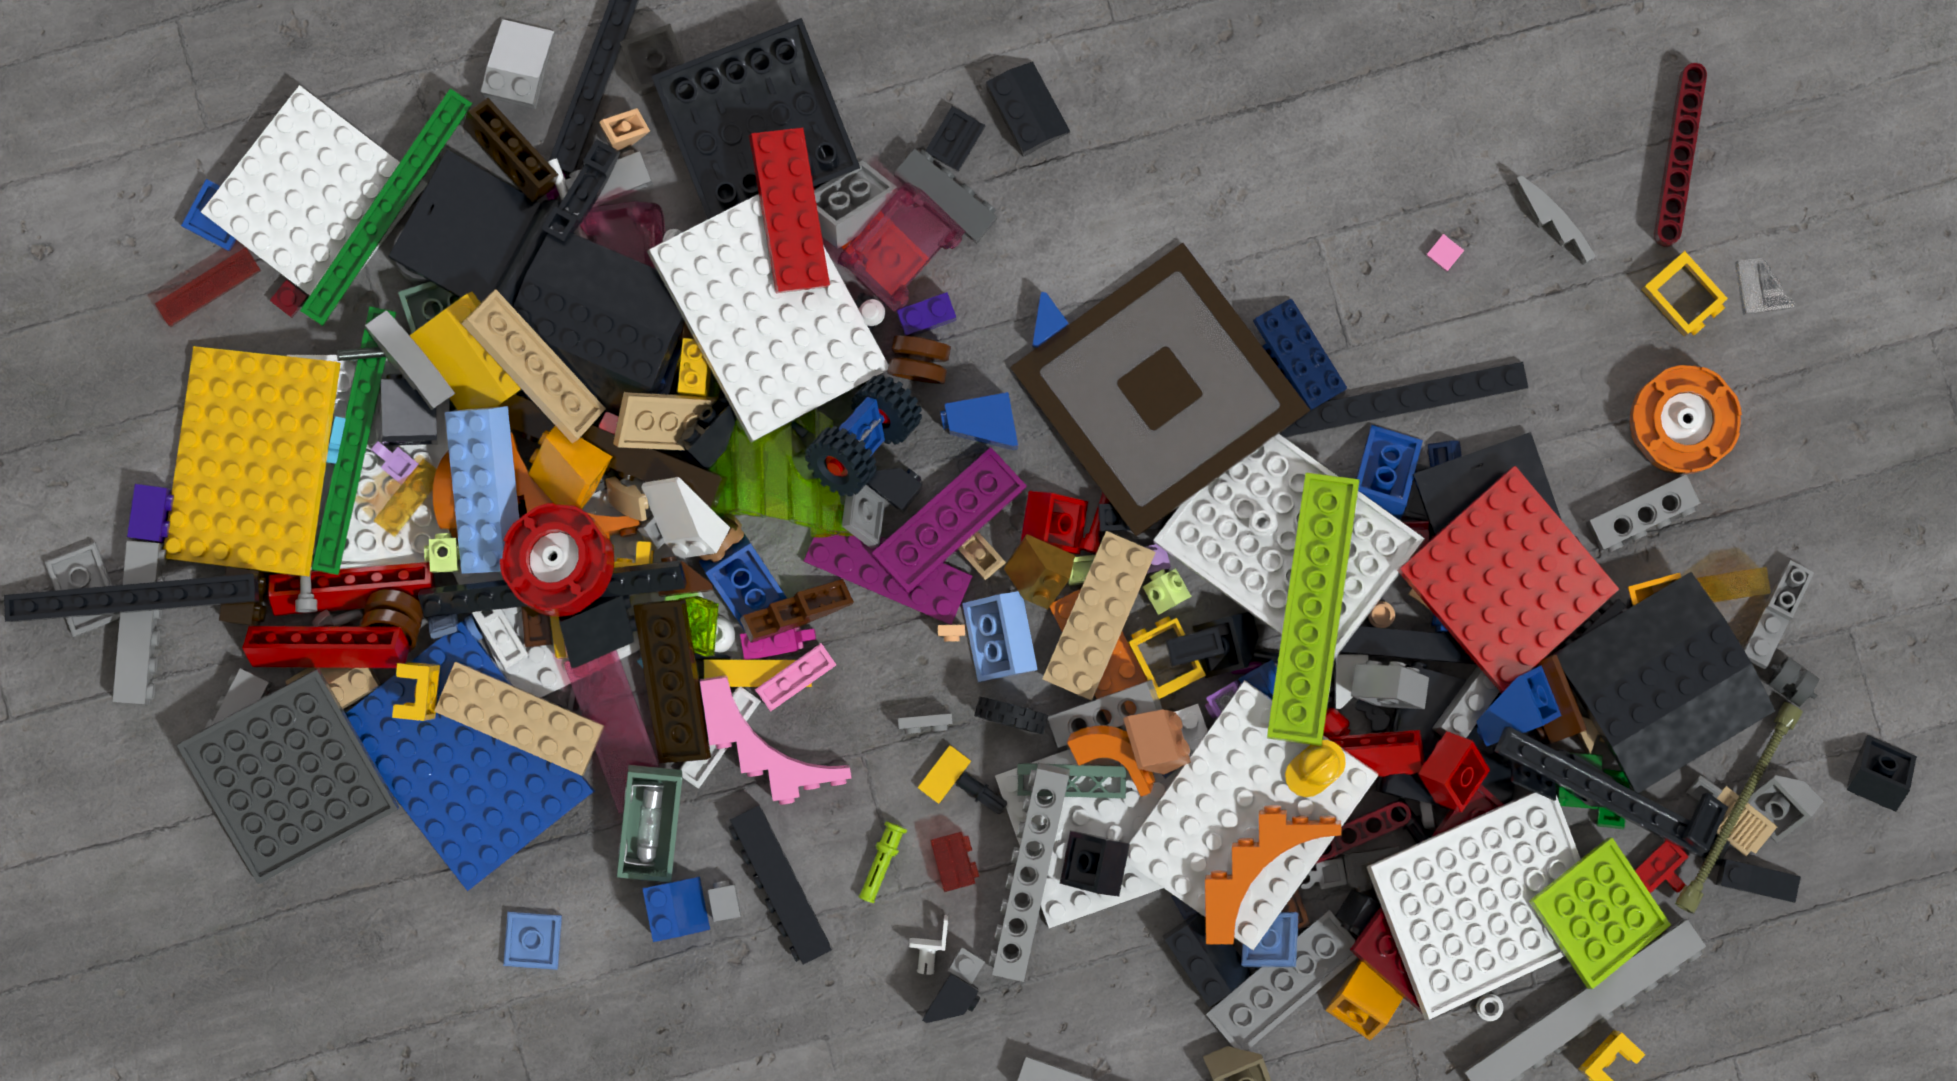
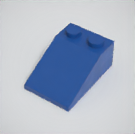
[1355,425,1423,520]
[699,533,788,631]

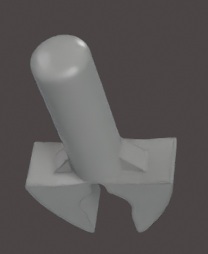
[312,609,363,627]

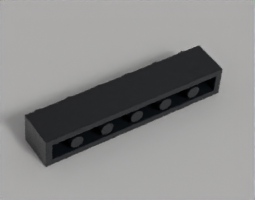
[728,805,833,965]

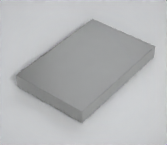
[45,542,120,637]

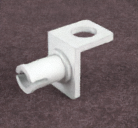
[909,915,949,975]

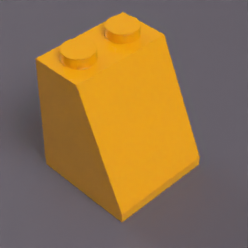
[528,425,612,509]
[1325,959,1403,1041]

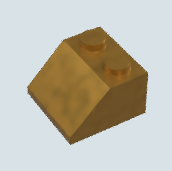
[1004,534,1075,610]

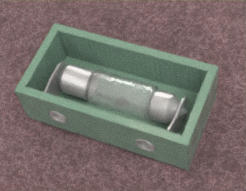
[617,765,682,883]

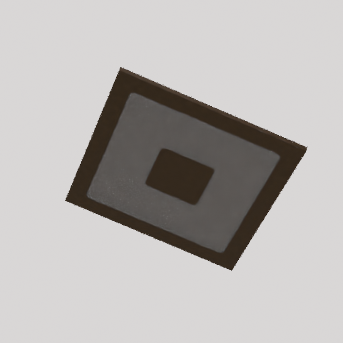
[1010,243,1310,537]

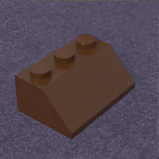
[1531,654,1587,745]

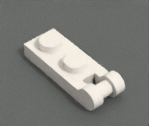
[472,609,529,669]

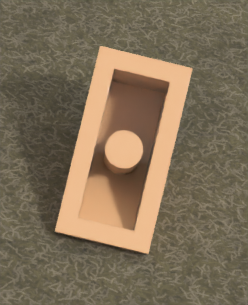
[599,108,650,150]

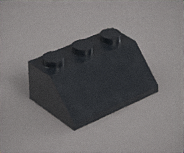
[986,62,1070,157]
[1163,912,1252,1007]

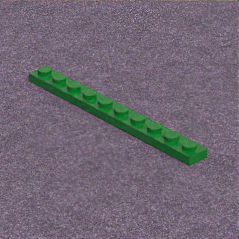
[300,88,473,326]
[312,307,396,575]

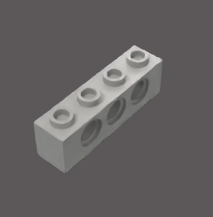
[1586,474,1700,553]
[1048,680,1162,750]

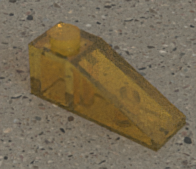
[373,459,437,539]
[1696,567,1771,603]

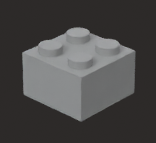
[1351,660,1429,709]

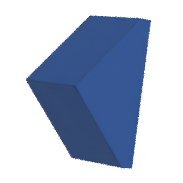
[1032,292,1069,348]

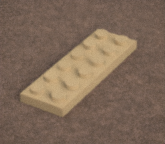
[461,289,606,443]
[1042,531,1156,701]
[434,662,605,776]

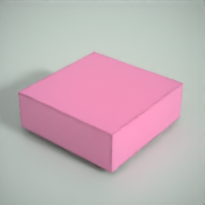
[1426,234,1464,272]

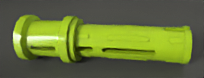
[858,821,907,903]

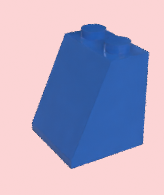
[940,392,1018,450]
[1476,665,1562,746]
[643,877,710,942]

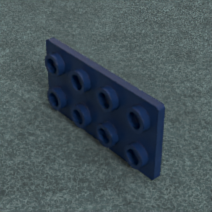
[1253,299,1347,410]

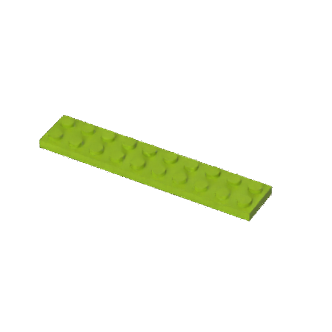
[1267,473,1360,746]

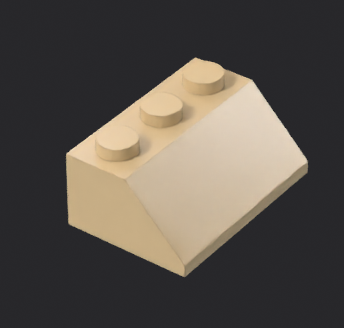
[285,668,381,710]

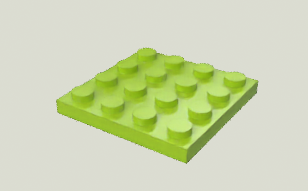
[1529,837,1671,989]

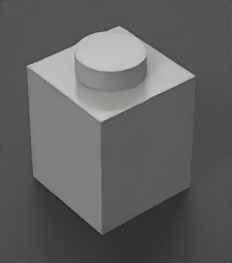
[708,880,742,922]
[948,947,985,985]

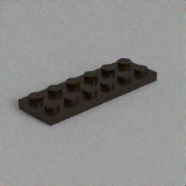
[633,599,711,763]

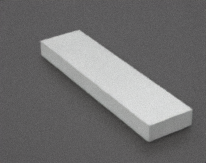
[679,687,761,789]

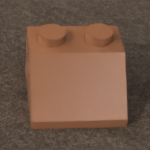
[1123,709,1191,774]

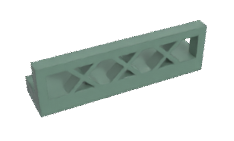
[1017,763,1126,798]

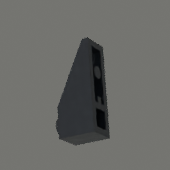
[1716,859,1801,903]

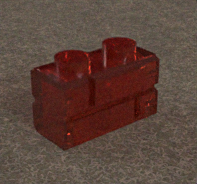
[930,831,979,892]

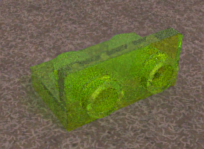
[677,596,719,657]

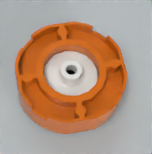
[1630,365,1742,474]

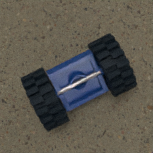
[805,375,922,497]

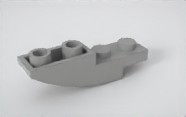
[1744,560,1814,669]

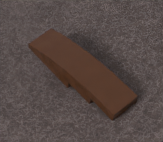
[740,579,854,643]

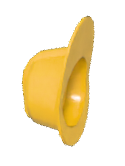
[1285,740,1346,797]

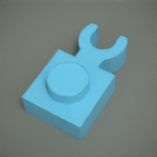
[326,416,346,464]

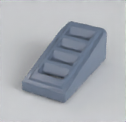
[428,614,458,639]

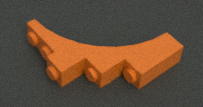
[511,432,641,540]
[1205,805,1342,944]

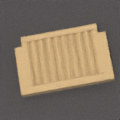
[1717,786,1778,856]

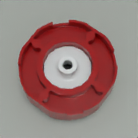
[500,503,614,617]

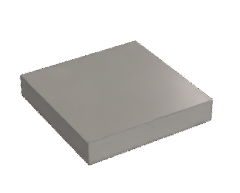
[842,485,885,549]

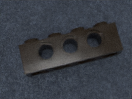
[463,98,559,203]

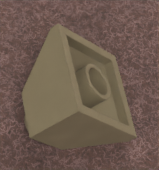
[1203,1046,1271,1081]

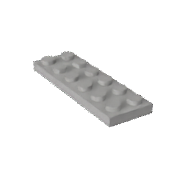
[1206,910,1357,1051]

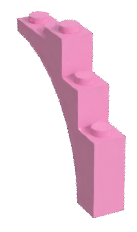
[700,675,851,805]

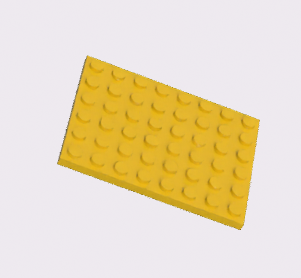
[163,346,341,577]

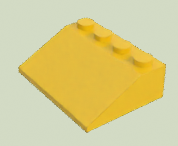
[409,291,521,410]

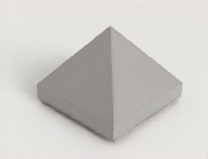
[1686,775,1722,801]

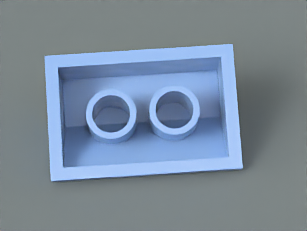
[962,591,1038,682]

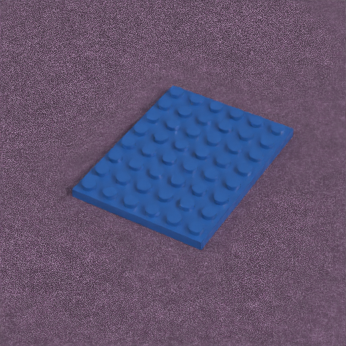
[346,621,595,891]

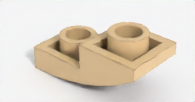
[606,476,649,521]

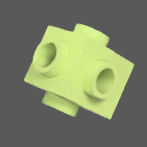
[424,533,460,573]
[1143,568,1192,615]

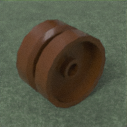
[887,336,951,384]
[359,590,424,653]

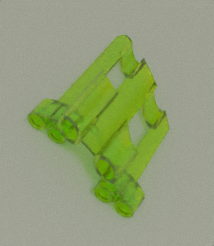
[711,376,854,538]

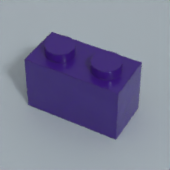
[897,292,957,337]
[127,484,174,543]

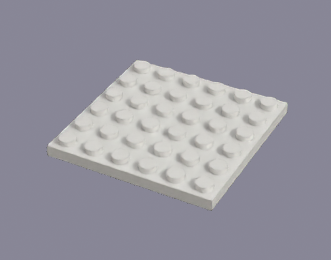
[201,85,428,295]

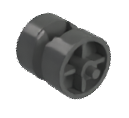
[1768,657,1820,707]

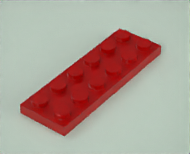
[749,128,830,294]

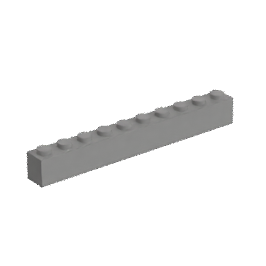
[1462,919,1706,1081]

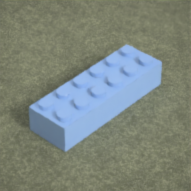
[445,406,519,574]

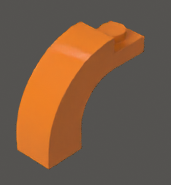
[433,450,459,544]
[1067,725,1155,797]

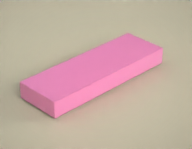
[755,643,836,712]

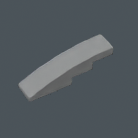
[1514,175,1596,265]
[364,310,455,410]

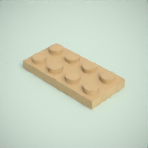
[613,392,718,450]

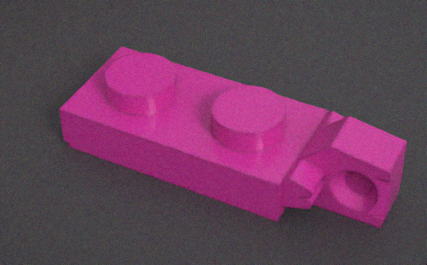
[740,627,816,660]

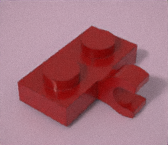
[1635,841,1689,893]

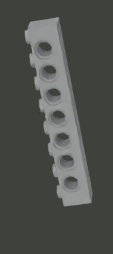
[989,763,1070,982]

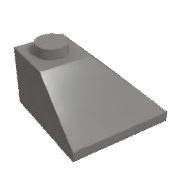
[1748,775,1823,843]

